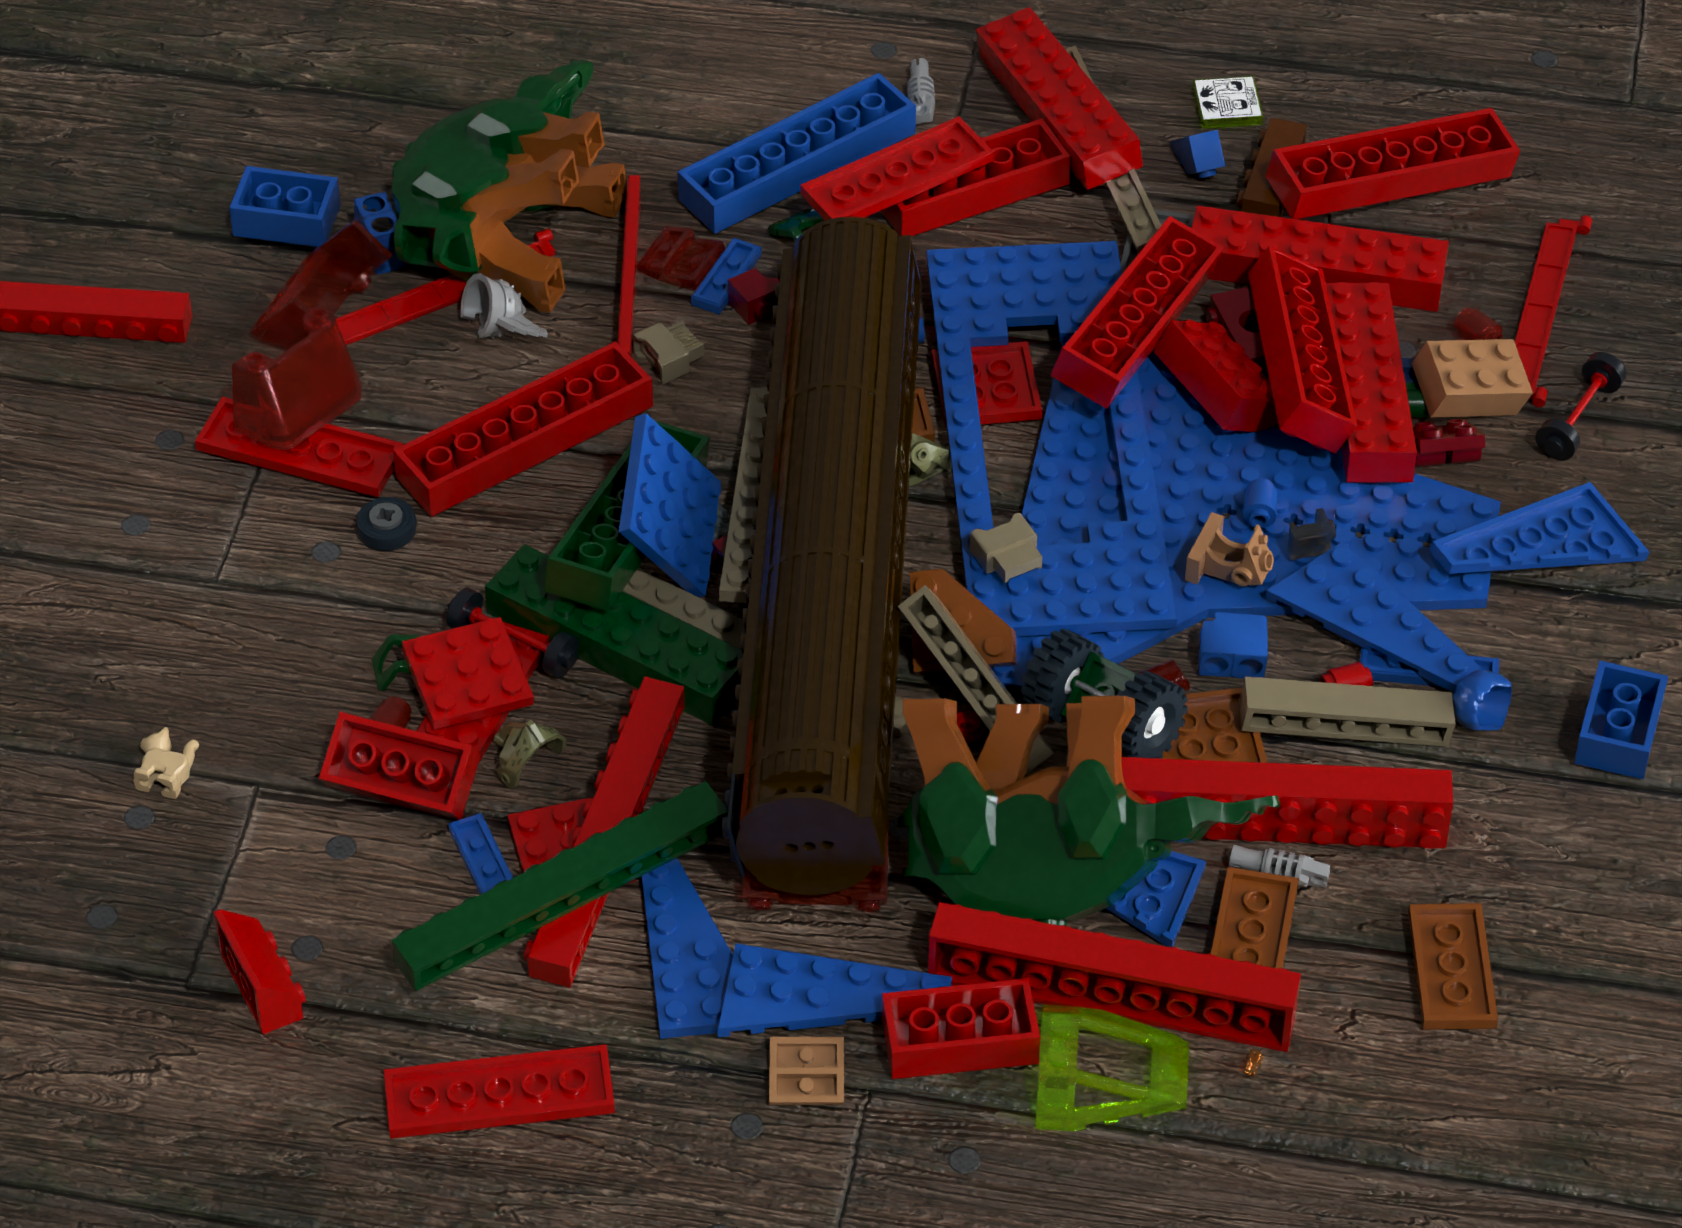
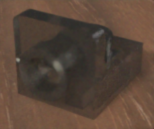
[1287,508,1336,560]

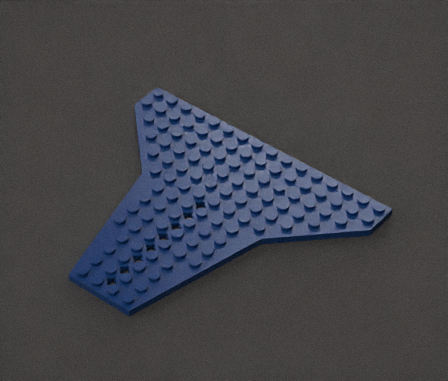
[991,342,1501,695]

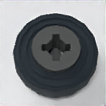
[356,497,417,551]

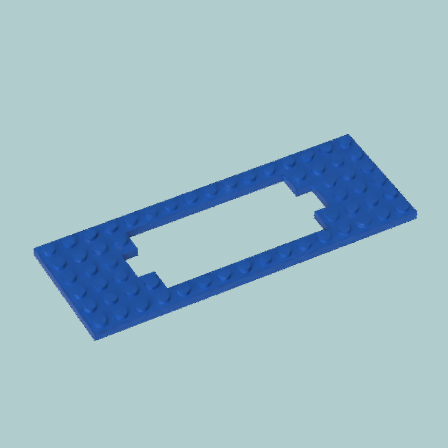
[926,241,1177,637]

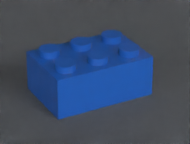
[229,166,341,248]
[1574,660,1668,780]

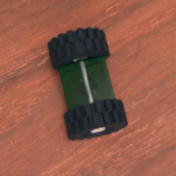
[1021,629,1188,758]

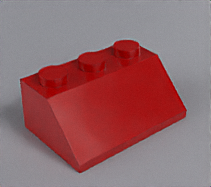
[214,909,306,1035]

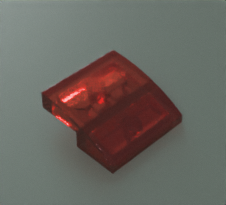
[637,226,725,290]

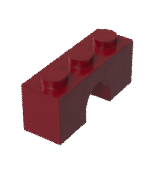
[728,268,780,325]
[1206,287,1269,377]

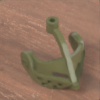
[909,433,951,486]
[494,720,566,789]

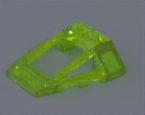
[1035,1005,1189,1131]

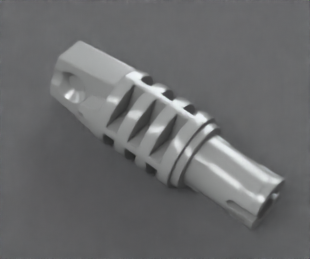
[907,58,935,124]
[1229,845,1330,888]

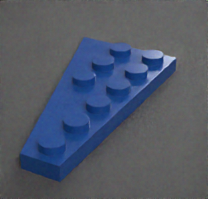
[1429,482,1650,574]
[1265,541,1482,693]
[1106,851,1206,947]
[641,858,745,1039]
[717,943,952,1037]

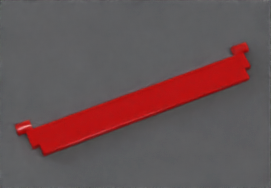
[1514,215,1592,407]
[305,228,555,348]

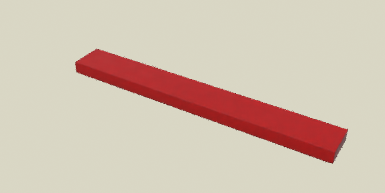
[618,175,641,357]

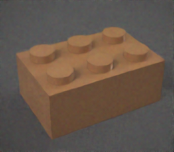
[1411,339,1533,418]

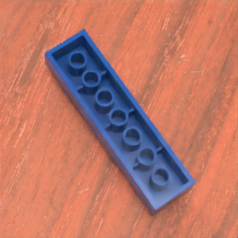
[677,73,916,234]

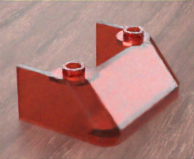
[250,219,393,356]

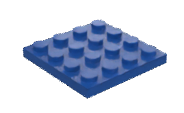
[619,413,721,597]

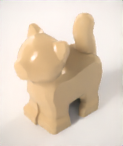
[133,727,199,799]

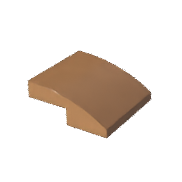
[769,1037,844,1105]

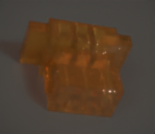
[1245,1049,1264,1078]

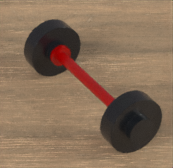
[1535,352,1626,461]
[447,587,579,678]

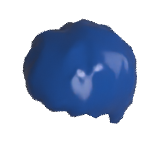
[1453,670,1512,731]

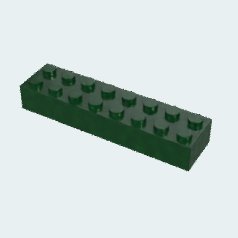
[544,420,710,611]
[485,544,743,726]

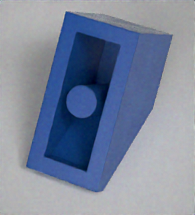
[1170,130,1226,179]

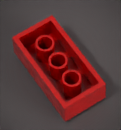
[1154,320,1278,432]
[319,711,481,820]
[882,978,1041,1079]

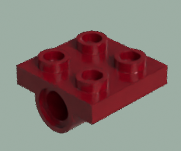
[1413,419,1486,467]

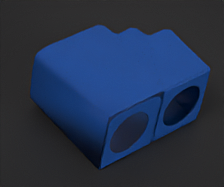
[354,192,405,274]
[1198,612,1268,678]

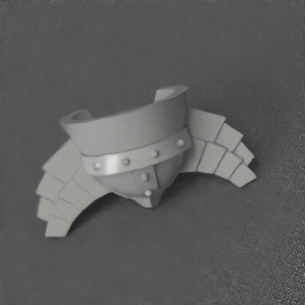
[460,273,548,339]

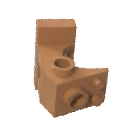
[1185,512,1274,586]

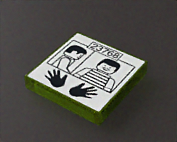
[1193,76,1263,128]

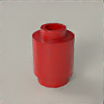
[1319,662,1373,686]

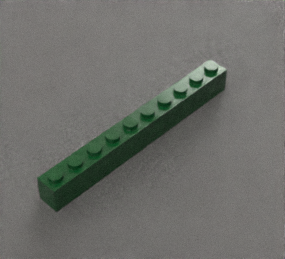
[392,781,728,991]

